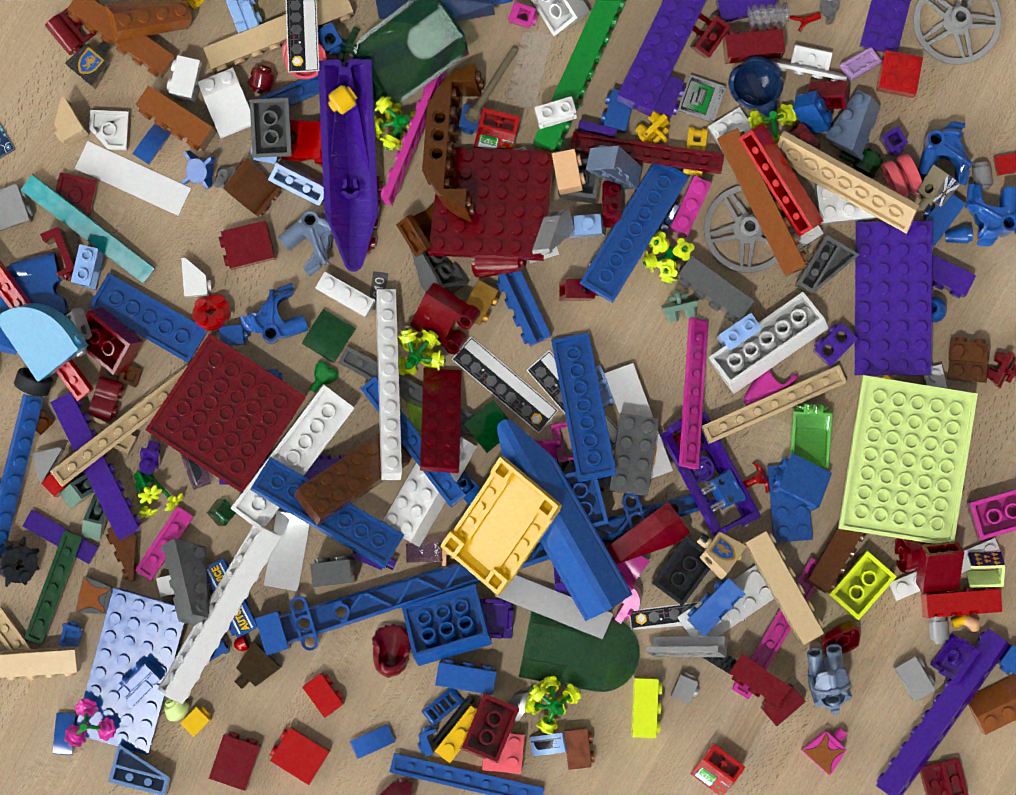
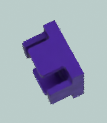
[480,598,513,639]

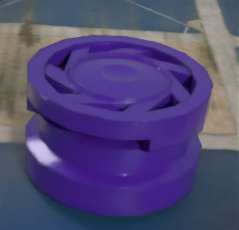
[690,456,714,483]

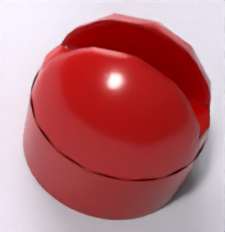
[234,635,250,651]

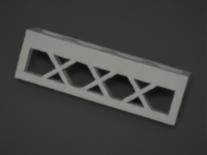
[646,636,728,657]

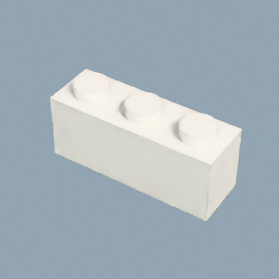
[315,272,376,318]

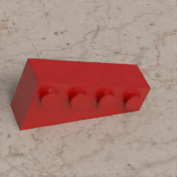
[921,587,1002,618]

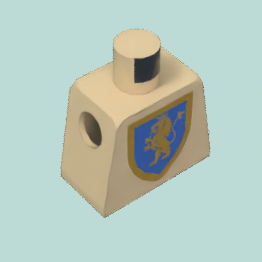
[697,532,747,580]

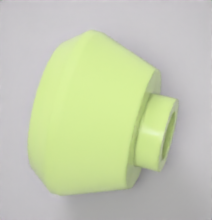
[164,698,189,722]

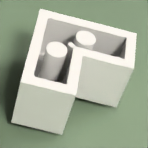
[167,55,202,104]

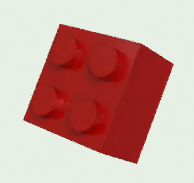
[876,50,923,98]

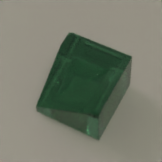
[207,499,236,526]

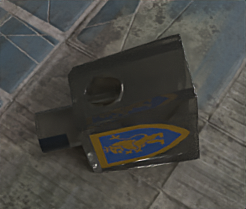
[65,41,111,89]

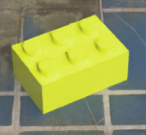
[827,551,897,620]
[631,677,662,738]

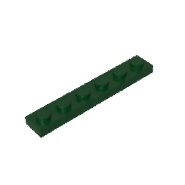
[24,530,83,645]

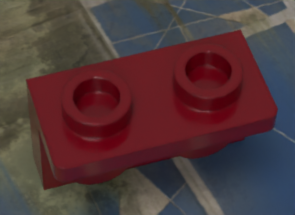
[602,181,621,228]

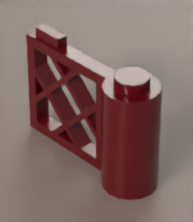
[45,0,100,56]

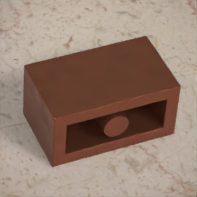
[564,727,595,770]

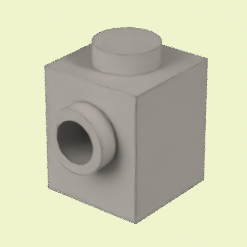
[671,672,700,704]

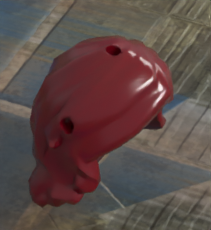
[372,624,411,678]

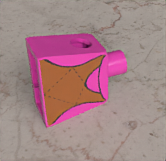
[801,727,848,776]

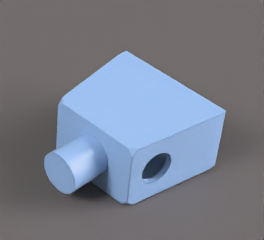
[569,214,606,238]

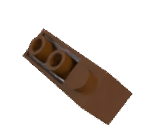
[106,527,138,582]

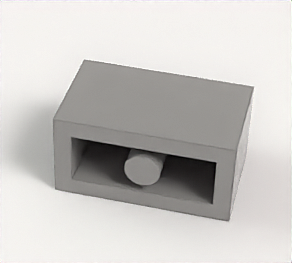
[893,656,935,701]

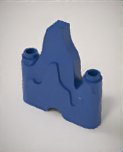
[0,252,69,314]

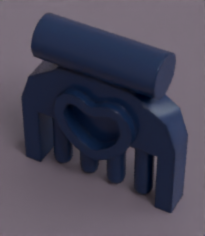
[661,201,679,232]

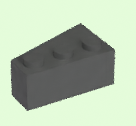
[795,235,860,295]

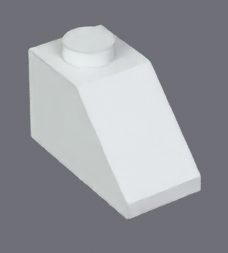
[181,258,212,298]

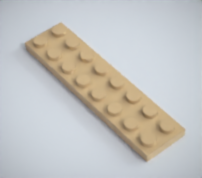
[777,131,920,234]

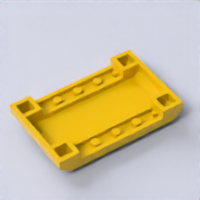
[440,456,562,595]

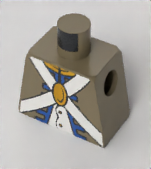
[918,165,960,212]

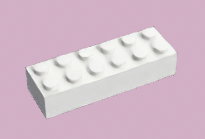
[709,292,828,394]
[382,437,477,547]

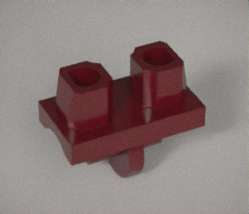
[987,351,1016,389]

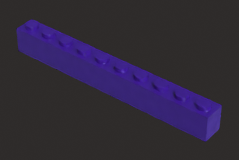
[876,629,1010,795]

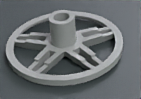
[913,0,1001,65]
[704,186,777,273]

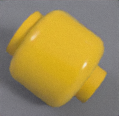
[328,85,357,114]

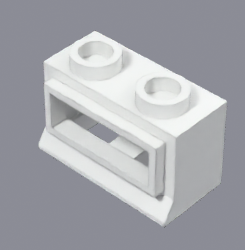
[534,96,577,129]

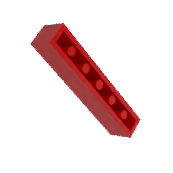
[738,123,824,237]

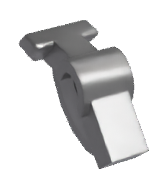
[820,0,840,25]
[212,163,238,188]

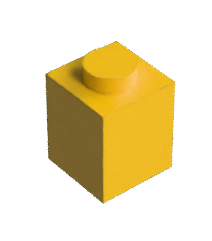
[180,706,212,737]

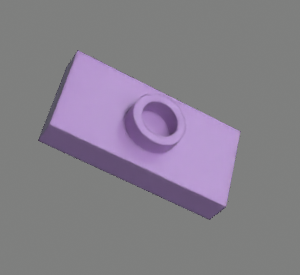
[840,48,882,82]

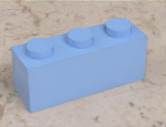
[268,160,324,206]

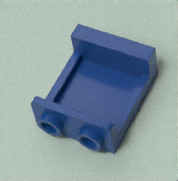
[772,453,832,511]

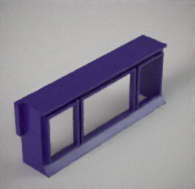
[660,411,761,537]

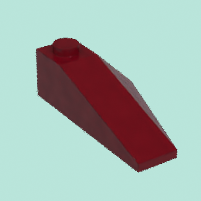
[607,502,690,564]

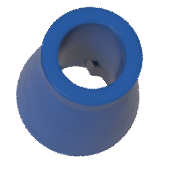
[945,225,973,244]

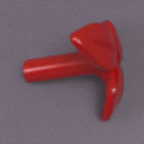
[743,462,769,493]

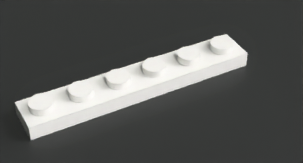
[889,538,1003,601]

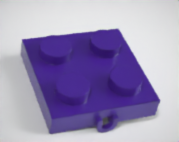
[930,634,980,683]

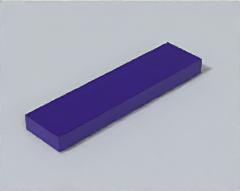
[22,510,99,564]

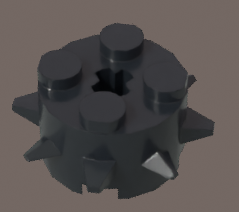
[0,537,40,587]

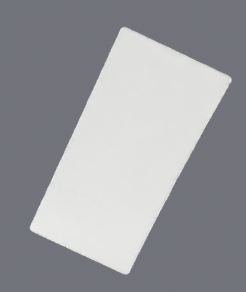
[264,511,309,591]

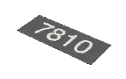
[370,271,388,310]

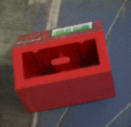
[474,108,520,149]
[690,743,746,795]

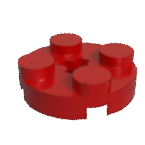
[192,294,231,331]

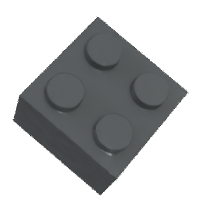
[558,159,602,204]

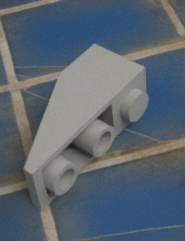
[532,208,575,255]

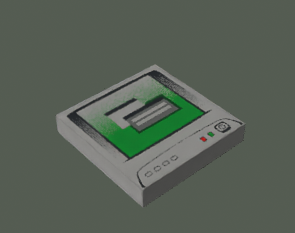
[678,74,726,123]

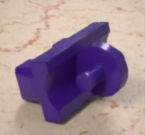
[139,440,161,475]

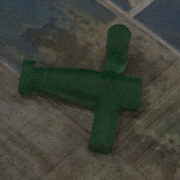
[327,26,360,63]

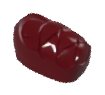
[820,621,861,654]

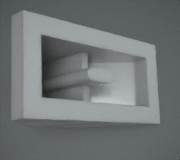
[32,447,64,482]

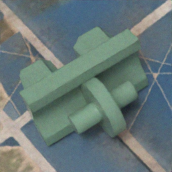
[661,289,698,323]

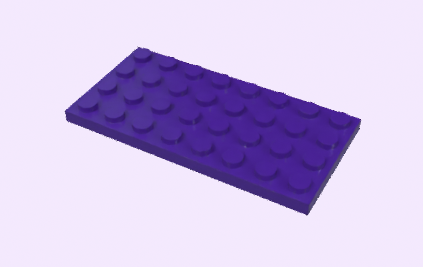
[854,221,933,375]

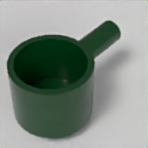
[839,148,883,178]

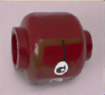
[248,64,275,94]

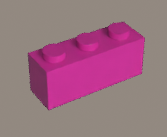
[669,175,712,238]

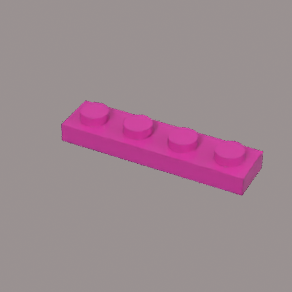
[135,506,194,581]

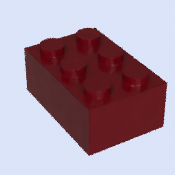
[723,27,785,64]
[86,307,143,375]
[729,654,794,709]
[459,693,520,764]

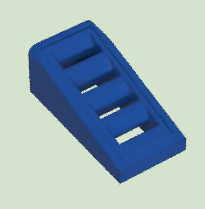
[421,688,464,726]

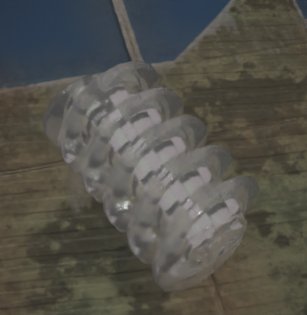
[748,2,789,29]

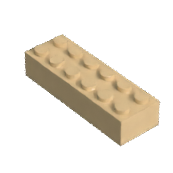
[743,531,825,645]

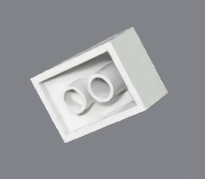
[198,68,251,138]

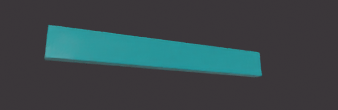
[21,174,155,283]

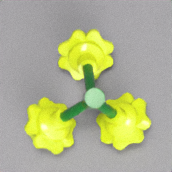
[748,104,797,145]

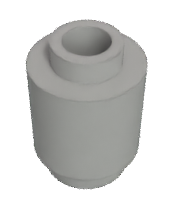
[972,162,993,191]
[929,616,949,644]

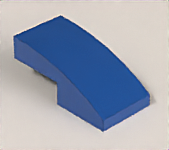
[132,124,171,165]
[53,713,77,755]
[350,724,395,759]

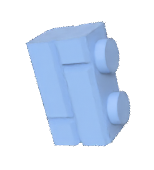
[226,0,263,34]

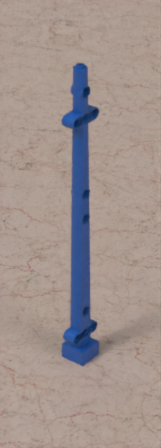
[255,492,709,656]

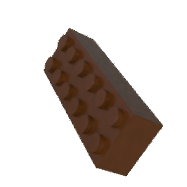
[294,433,412,526]

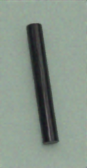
[433,696,475,745]

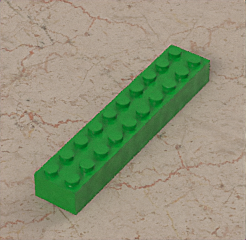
[533,0,626,153]

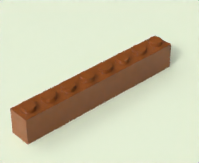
[717,128,808,277]

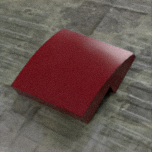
[920,758,969,795]

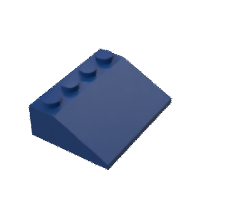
[402,584,493,666]

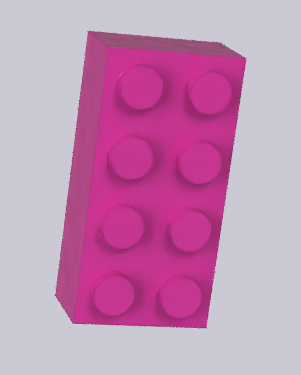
[967,489,1016,540]

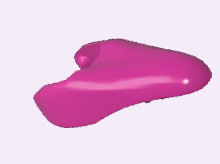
[743,362,798,406]

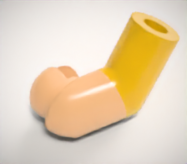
[951,615,980,632]

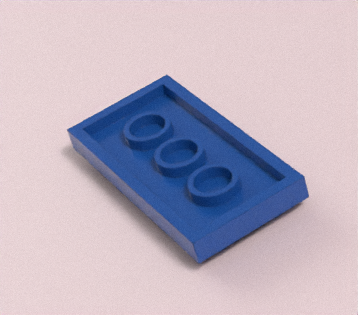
[767,465,813,543]

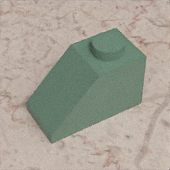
[60,474,95,509]
[81,494,108,541]

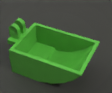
[790,404,833,470]

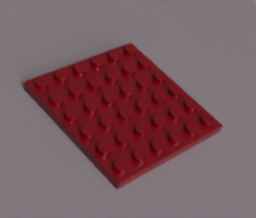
[428,147,554,261]
[145,333,306,493]

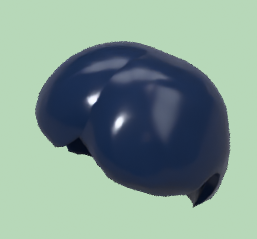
[728,56,784,116]

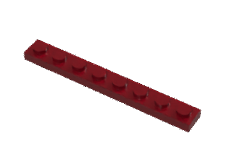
[570,131,725,174]

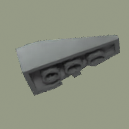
[411,250,469,293]

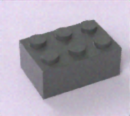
[249,97,292,158]

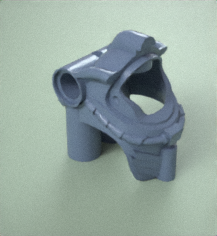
[278,211,333,276]
[807,644,852,715]

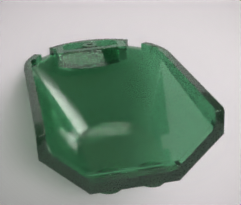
[353,0,469,104]
[519,611,640,692]

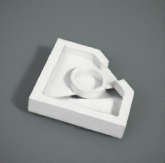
[89,110,129,151]

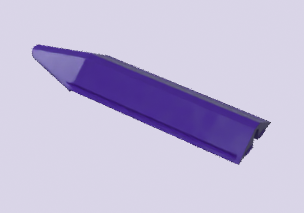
[318,59,378,272]

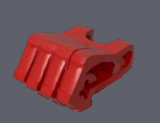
[280,120,322,167]

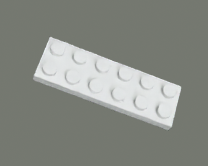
[677,565,774,637]

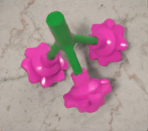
[64,698,116,747]

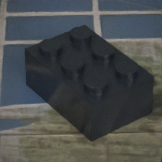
[651,536,710,606]

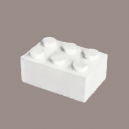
[814,179,877,226]

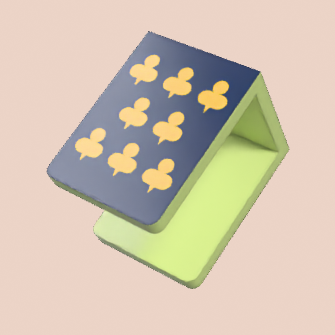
[966,551,1005,588]

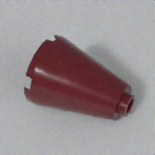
[471,258,527,278]
[894,538,932,573]

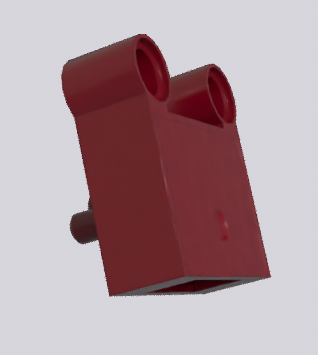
[410,283,480,355]

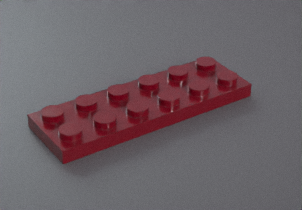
[420,368,462,473]

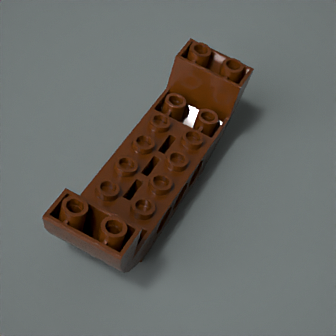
[422,63,485,221]

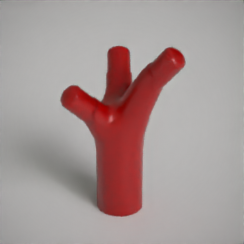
[789,12,821,32]

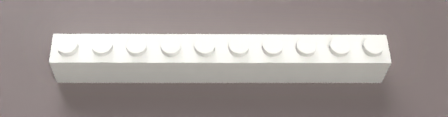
[376,289,402,480]
[157,522,281,704]

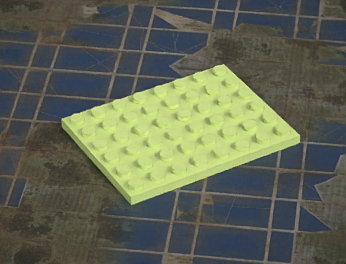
[838,375,978,544]

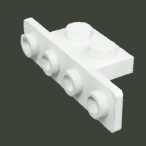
[772,44,847,81]

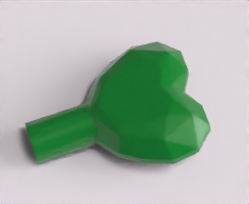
[309,361,338,393]

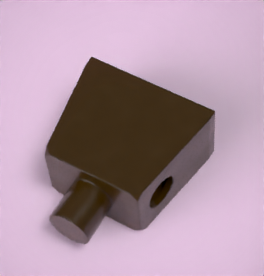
[234,642,281,689]

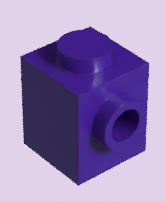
[879,126,908,155]

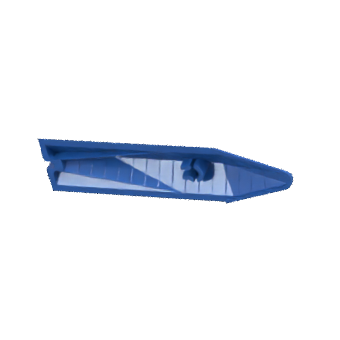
[497,419,633,621]

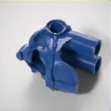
[918,121,973,186]
[964,184,1016,247]
[240,283,308,345]

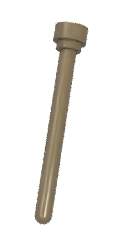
[464,46,518,123]

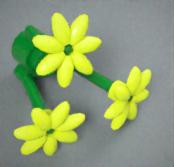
[133,470,184,519]

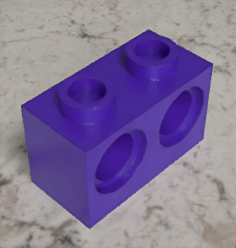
[813,323,858,367]

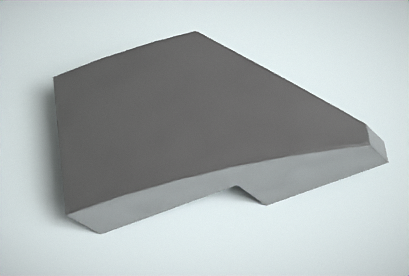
[508,690,529,722]

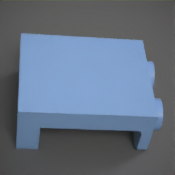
[71,244,105,290]
[716,313,761,350]

